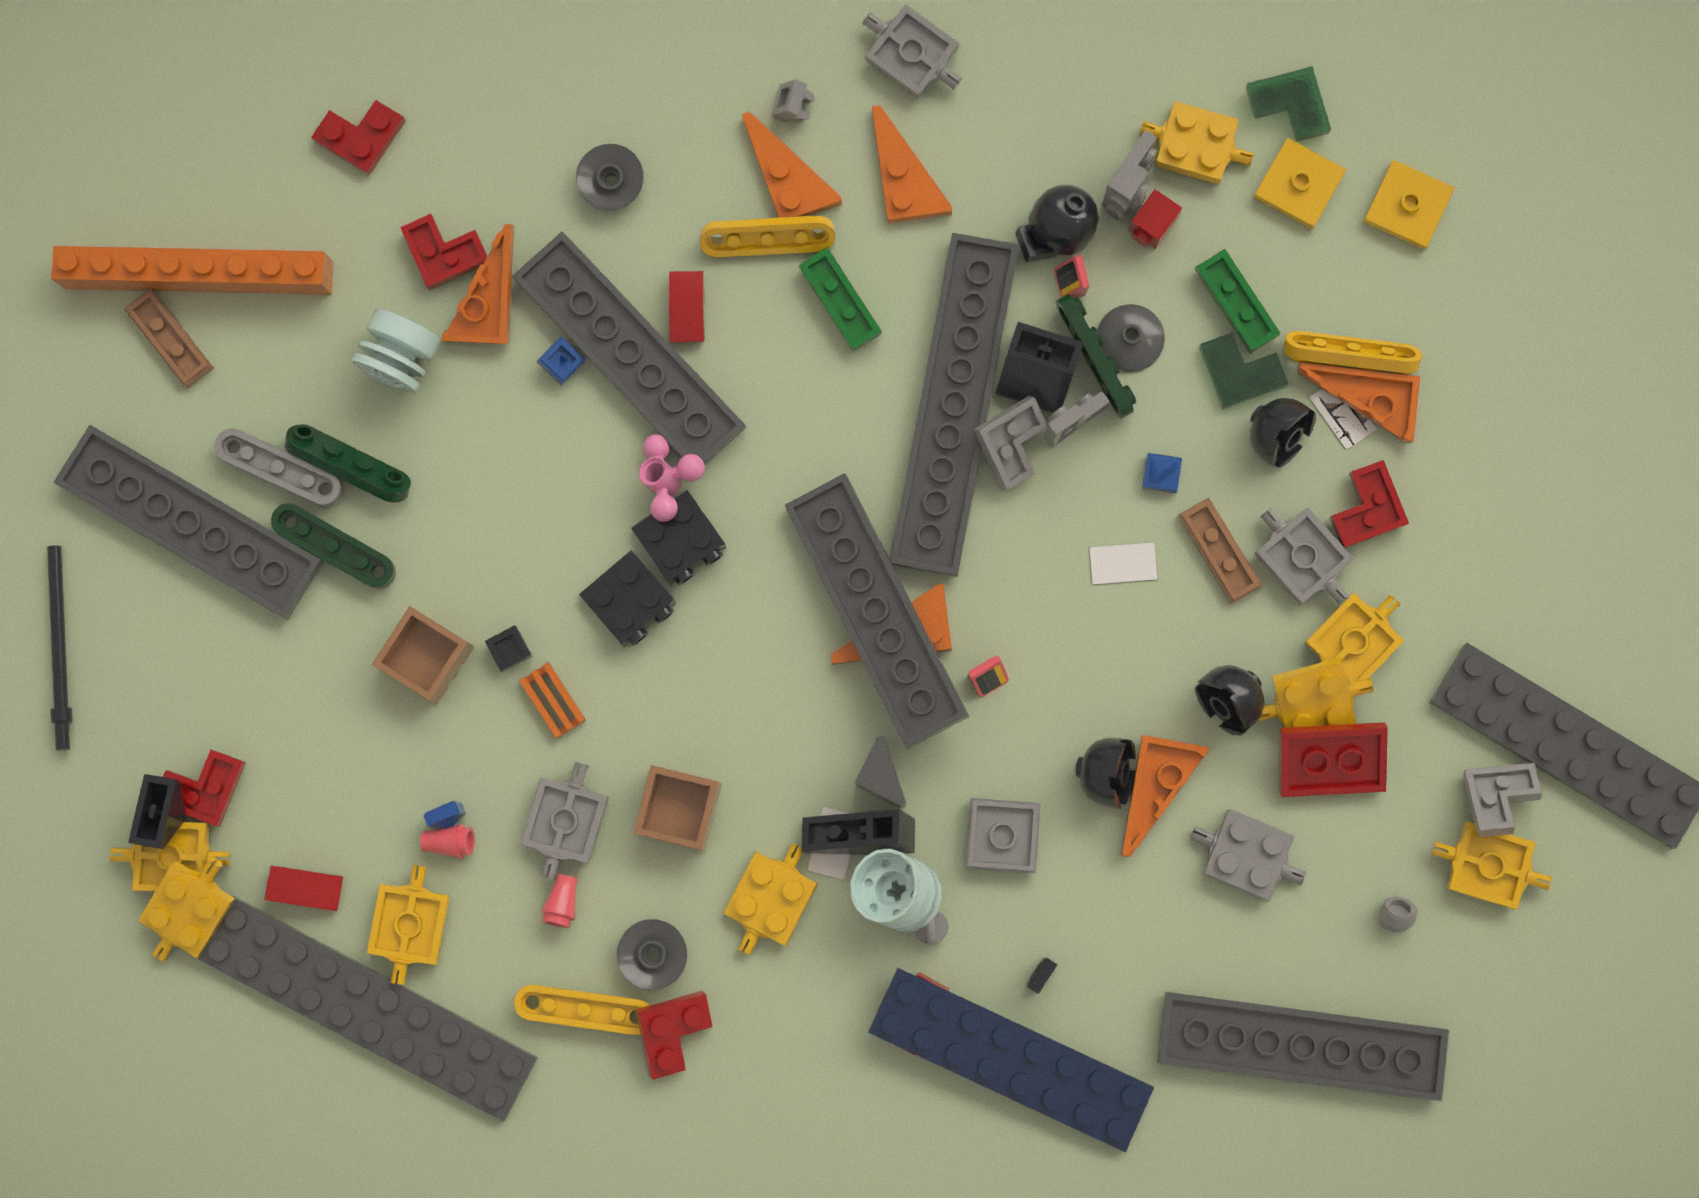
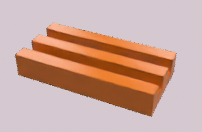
[519,662,586,739]

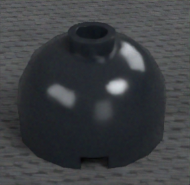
[1028,185,1099,255]
[1250,398,1316,468]
[1195,665,1265,736]
[1075,738,1136,809]

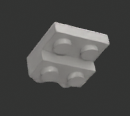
[1102,130,1157,221]

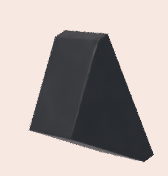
[128,774,186,849]

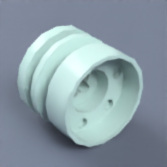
[351,308,441,393]
[851,849,942,932]

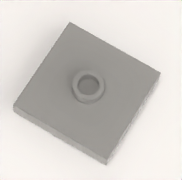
[966,798,1041,873]

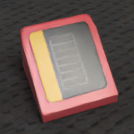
[1054,255,1089,298]
[968,656,1009,697]

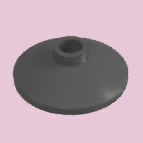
[576,144,644,210]
[1098,304,1165,372]
[617,919,687,990]

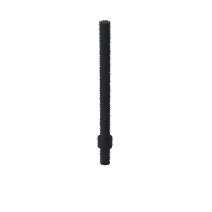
[47,545,72,751]

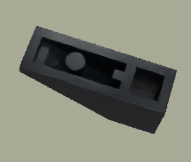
[802,809,915,855]

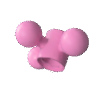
[639,434,705,522]

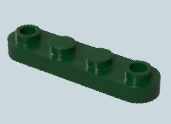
[1055,294,1136,419]
[284,424,411,503]
[271,503,396,589]

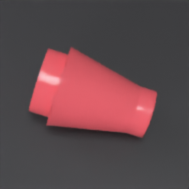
[420,824,475,859]
[541,874,578,928]

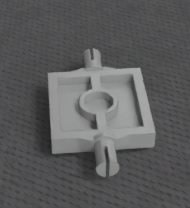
[862,4,962,99]
[1254,507,1354,605]
[521,762,609,880]
[1190,809,1307,902]

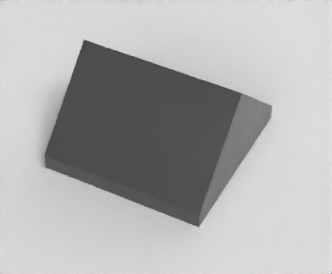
[855,735,906,808]

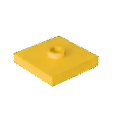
[1253,137,1347,230]
[1363,160,1455,250]

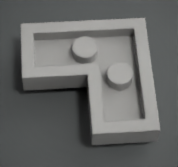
[1044,391,1110,448]
[973,396,1048,490]
[1463,763,1542,837]

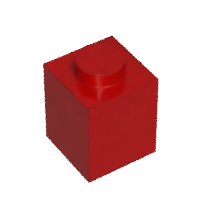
[1128,189,1183,249]

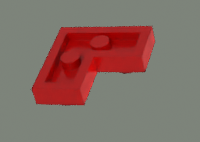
[311,100,406,175]
[400,214,487,290]
[1330,460,1409,548]
[163,749,246,827]
[635,991,713,1080]

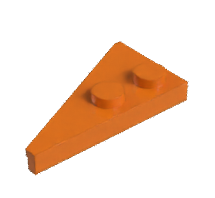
[872,105,952,223]
[742,112,842,218]
[442,224,514,345]
[1297,362,1420,443]
[831,584,952,665]
[1121,735,1209,857]

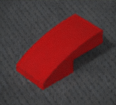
[669,270,705,342]
[264,865,343,911]

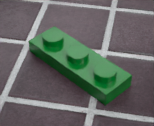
[799,247,882,352]
[1195,249,1281,354]

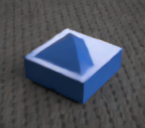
[537,336,586,386]
[1142,453,1182,493]
[423,800,466,828]

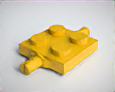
[1139,101,1254,185]
[1304,593,1405,683]
[1257,658,1374,728]
[1431,821,1552,910]
[109,822,231,891]
[723,843,818,955]
[138,857,235,961]
[367,864,451,985]

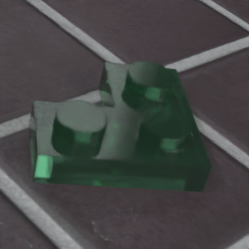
[1246,66,1331,142]
[1199,333,1289,409]

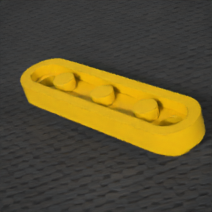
[700,216,835,257]
[1283,331,1422,375]
[514,984,650,1035]

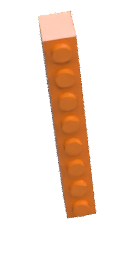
[51,246,333,295]

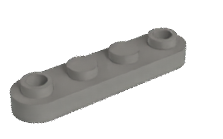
[215,429,343,507]

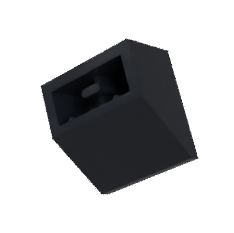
[995,322,1084,413]

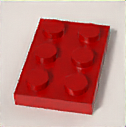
[1279,722,1388,797]

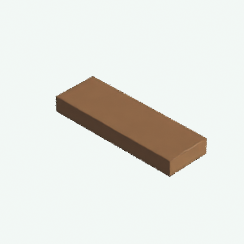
[124,288,214,389]
[1178,497,1262,604]

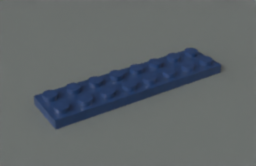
[868,967,1154,1153]

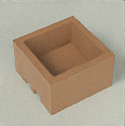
[372,606,474,704]
[634,765,722,851]

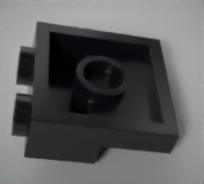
[631,490,726,585]
[579,550,676,647]

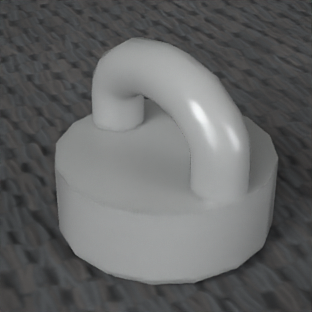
[1379,896,1418,932]
[914,911,948,944]

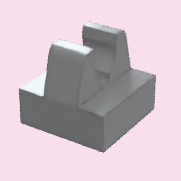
[771,79,815,121]

